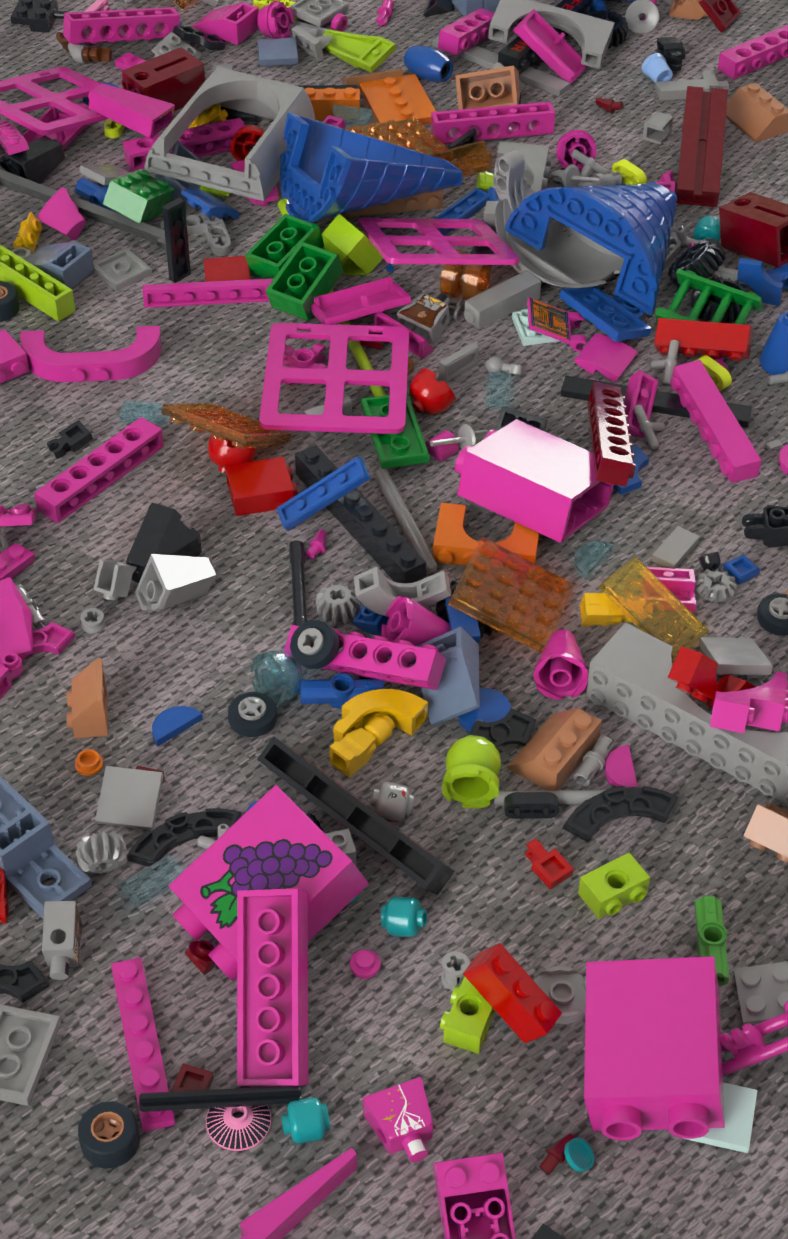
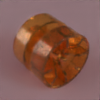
[440,249,491,300]

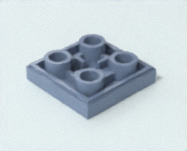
[257,38,298,67]

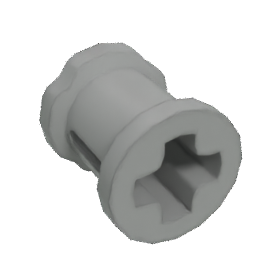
[441,951,470,991]

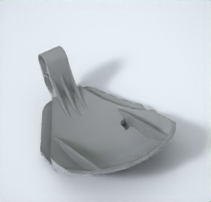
[493,149,624,288]

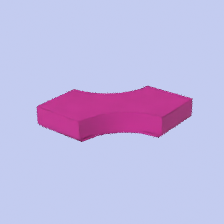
[20,622,75,660]

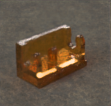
[446,140,492,177]

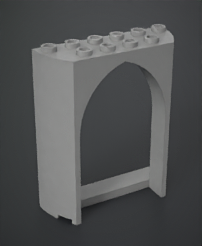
[144,67,315,201]

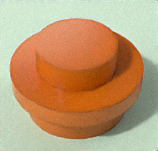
[75,749,103,776]

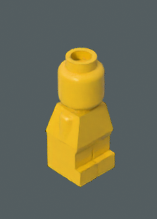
[579,593,652,627]
[329,715,395,778]

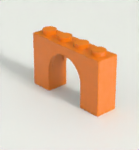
[433,503,539,573]

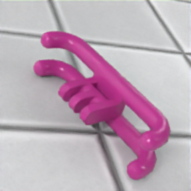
[720,1001,788,1076]

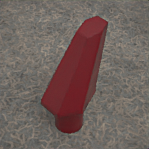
[596,98,624,114]
[539,1133,576,1175]

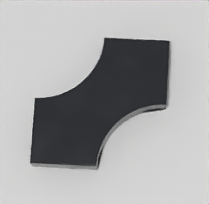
[173,25,226,50]
[469,708,536,748]
[0,961,49,1003]

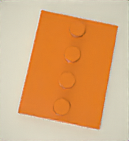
[359,74,436,131]

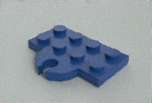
[559,286,652,342]

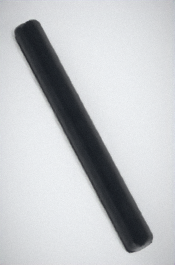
[139,1086,302,1112]

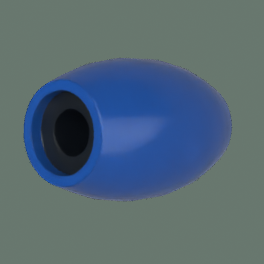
[404,46,453,82]

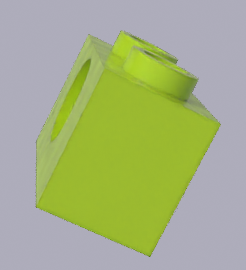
[578,852,650,919]
[440,976,496,1054]

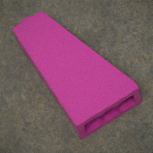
[88,83,175,138]

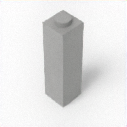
[464,270,541,329]

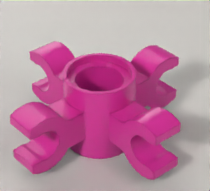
[284,343,327,386]

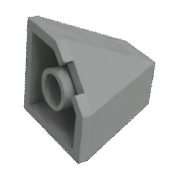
[135,554,216,610]

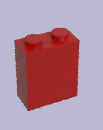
[225,457,298,516]

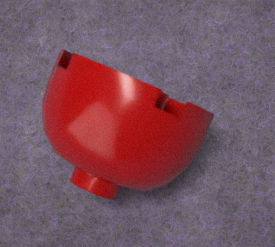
[230,125,265,161]
[409,368,456,415]
[207,431,258,473]

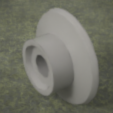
[625,0,659,33]

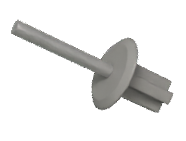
[552,164,602,187]
[430,424,488,450]

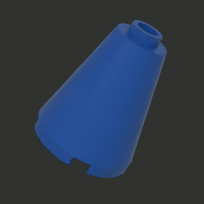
[759,312,788,375]

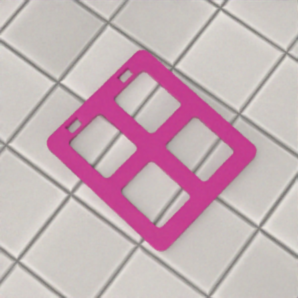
[0,67,109,135]
[358,218,520,265]
[259,323,409,434]

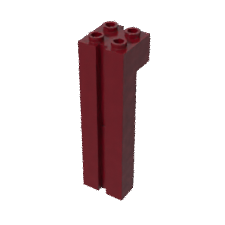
[676,86,728,207]

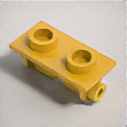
[188,103,228,128]
[13,212,42,254]

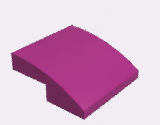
[573,333,638,382]
[642,566,696,613]

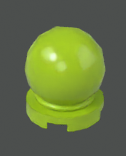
[442,735,501,809]

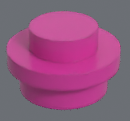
[350,950,381,979]

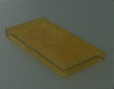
[599,556,709,663]

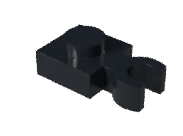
[47,420,93,458]

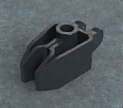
[656,37,686,72]
[742,505,788,548]

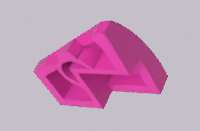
[36,187,86,240]

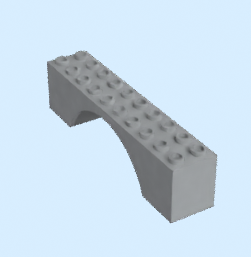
[586,622,788,807]

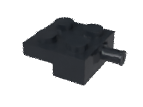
[10,0,67,33]

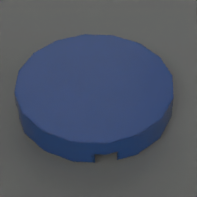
[458,688,511,732]

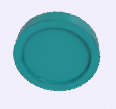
[564,1138,594,1172]

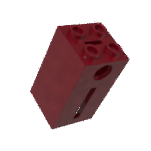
[121,47,205,111]
[719,192,788,267]

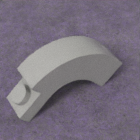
[354,567,452,617]

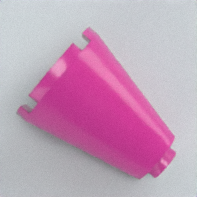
[381,596,451,646]
[533,630,588,700]

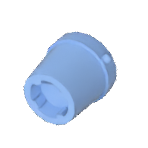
[642,53,673,82]

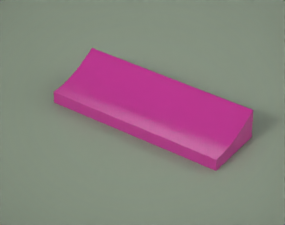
[237,888,309,1086]

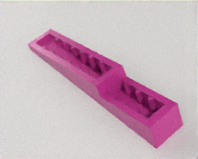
[240,1148,357,1239]

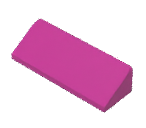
[374,312,434,358]
[624,370,658,438]

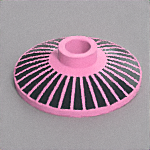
[206,1105,271,1151]

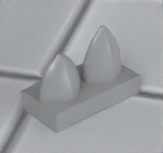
[292,25,332,60]

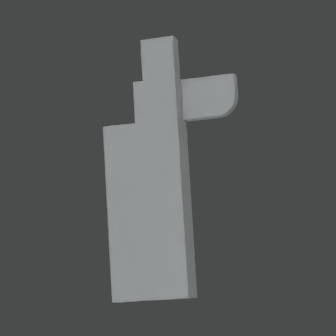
[655,68,729,101]

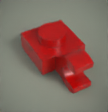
[524,838,574,889]

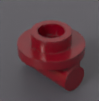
[185,940,215,975]

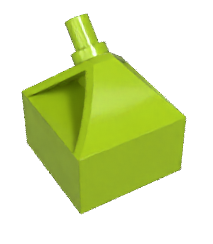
[322,214,383,275]

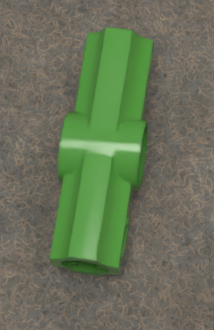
[694,896,729,987]

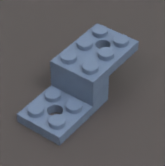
[0,776,92,920]

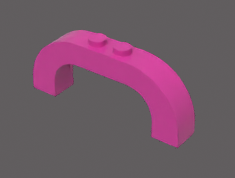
[20,326,162,382]

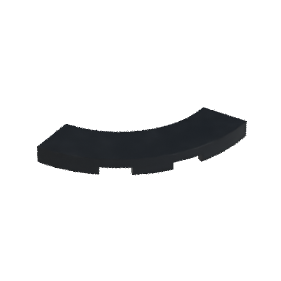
[562,786,678,842]
[127,808,242,869]

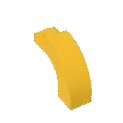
[333,689,428,742]

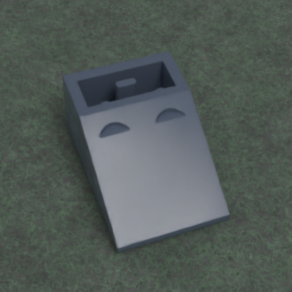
[26,242,94,289]
[415,627,480,726]

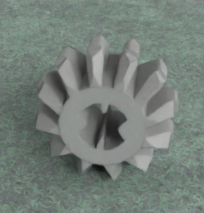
[316,582,360,626]
[76,831,127,875]

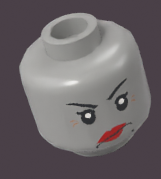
[370,781,414,822]

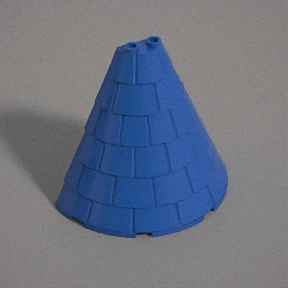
[280,112,463,223]
[505,182,677,315]

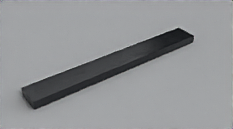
[561,375,752,428]

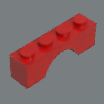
[667,646,756,709]

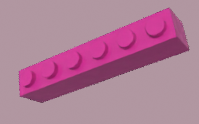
[670,360,761,483]

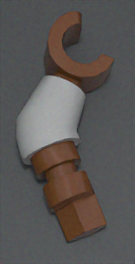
[56,32,112,64]

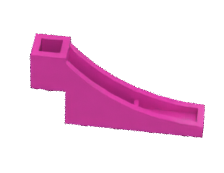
[710,671,788,733]

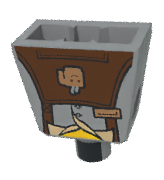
[397,293,450,345]
[42,901,83,980]

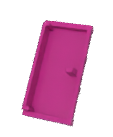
[513,9,587,83]
[22,107,89,150]
[311,277,411,324]

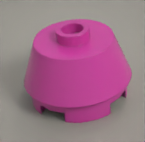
[257,1,294,39]
[556,130,596,171]

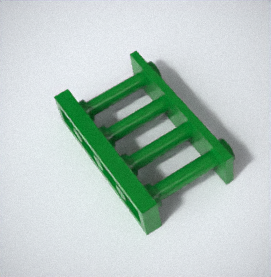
[655,269,763,325]

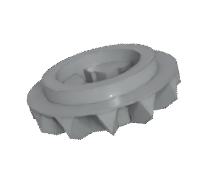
[695,568,737,602]

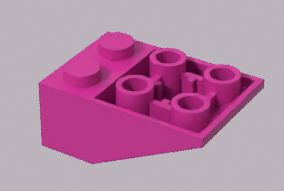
[191,2,259,45]
[432,1153,516,1239]

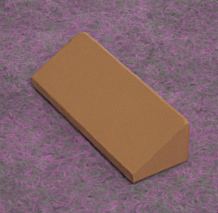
[341,69,403,88]

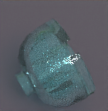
[251,650,303,706]

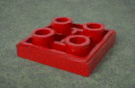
[203,256,250,282]

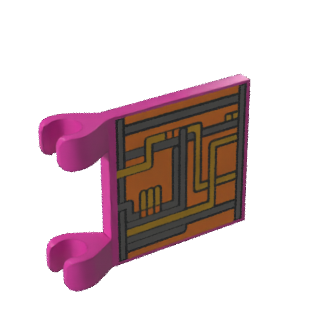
[527,297,587,351]

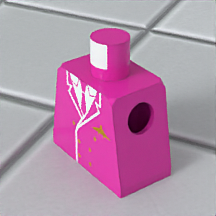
[363,1077,433,1162]

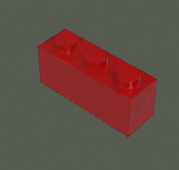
[463,943,562,1043]

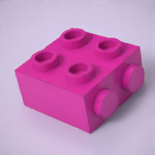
[0,329,30,383]

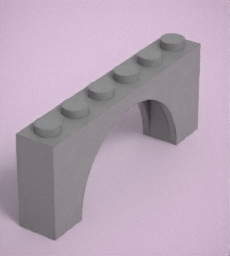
[488,0,614,69]
[484,141,552,227]

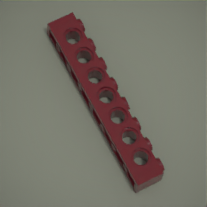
[587,381,636,487]

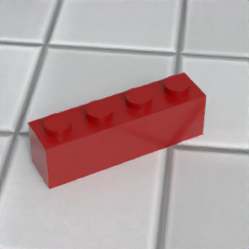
[654,318,753,361]

